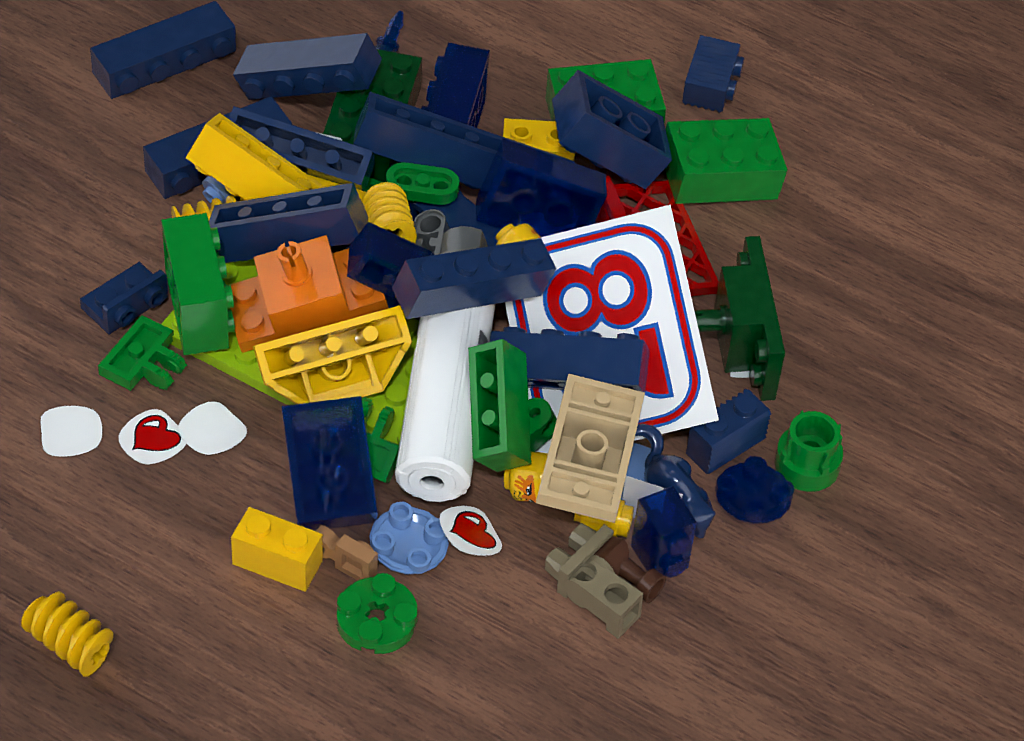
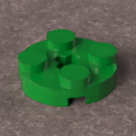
[336,573,417,654]

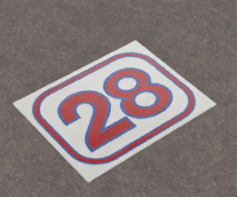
[505,204,719,453]

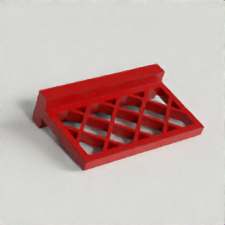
[588,176,719,296]

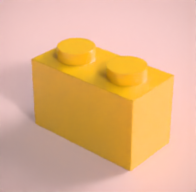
[231,507,323,592]

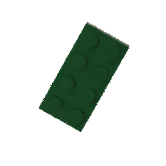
[323,49,422,182]

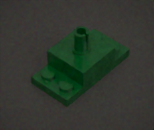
[694,236,785,401]

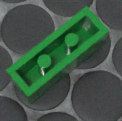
[468,339,531,472]

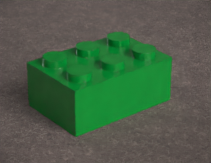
[545,59,666,122]
[665,118,788,204]
[161,213,235,355]

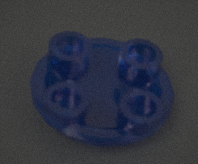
[715,456,795,524]

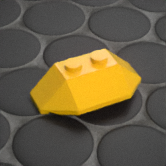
[253,305,412,413]

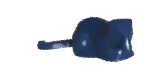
[635,424,716,539]

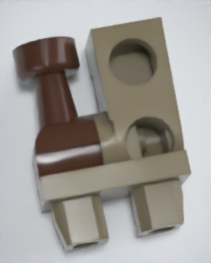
[545,523,666,639]

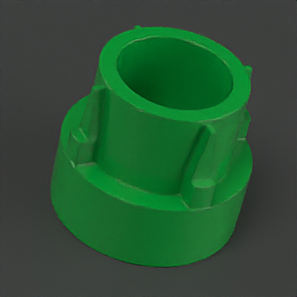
[774,410,843,492]

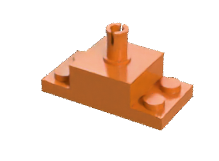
[230,235,389,353]

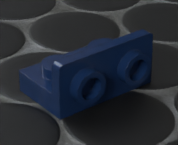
[80,261,168,335]

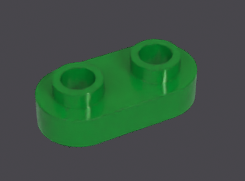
[386,162,459,205]

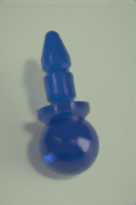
[375,11,404,52]

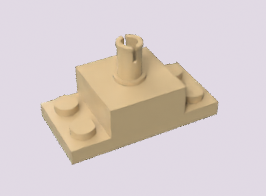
[536,374,645,523]

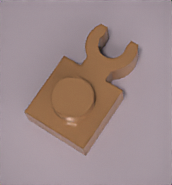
[316,525,378,581]

